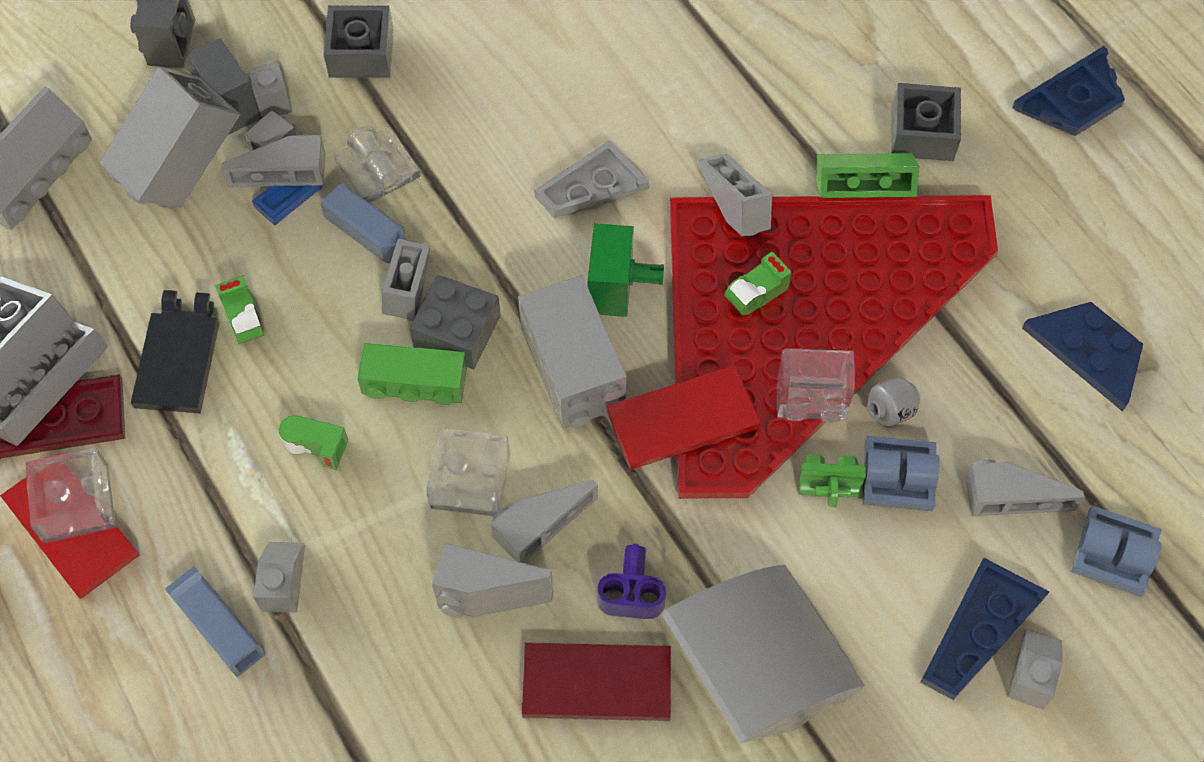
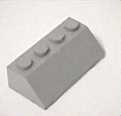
[0,86,92,230]

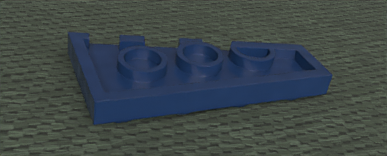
[920,558,1050,700]

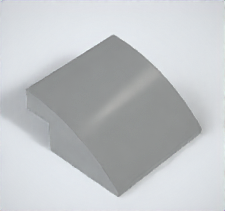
[0,276,108,446]
[661,565,865,743]

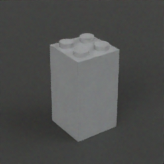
[99,66,241,208]
[518,275,627,429]

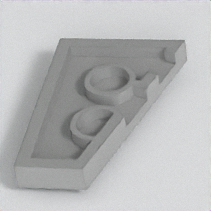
[534,141,649,218]

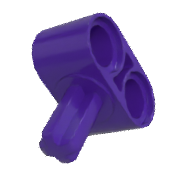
[597,544,666,619]

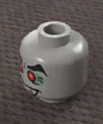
[867,378,920,426]

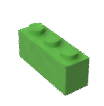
[816,153,919,198]
[357,343,467,405]

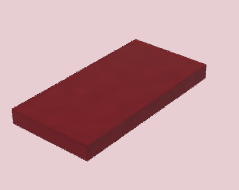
[0,374,126,459]
[522,643,671,721]

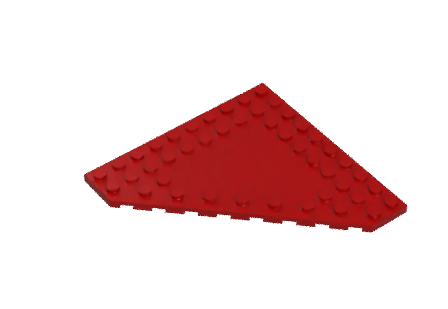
[670,195,998,499]

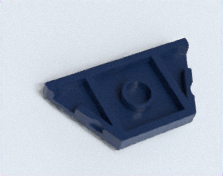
[1012,46,1125,136]
[1022,302,1143,411]

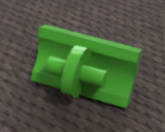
[799,454,866,507]

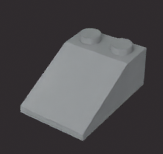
[432,543,554,618]

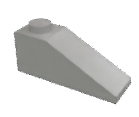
[221,134,326,187]
[698,153,772,236]
[966,459,1085,516]
[491,480,598,563]

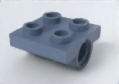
[863,436,940,511]
[1071,505,1162,597]

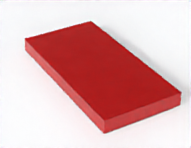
[606,365,761,470]
[0,454,140,600]

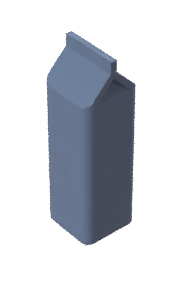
[321,183,406,263]
[165,566,265,677]

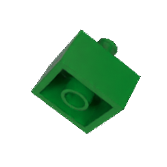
[587,223,664,317]

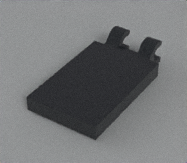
[131,290,219,414]

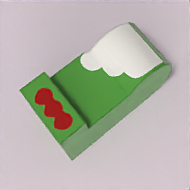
[725,252,791,316]
[215,275,264,344]
[279,415,349,470]

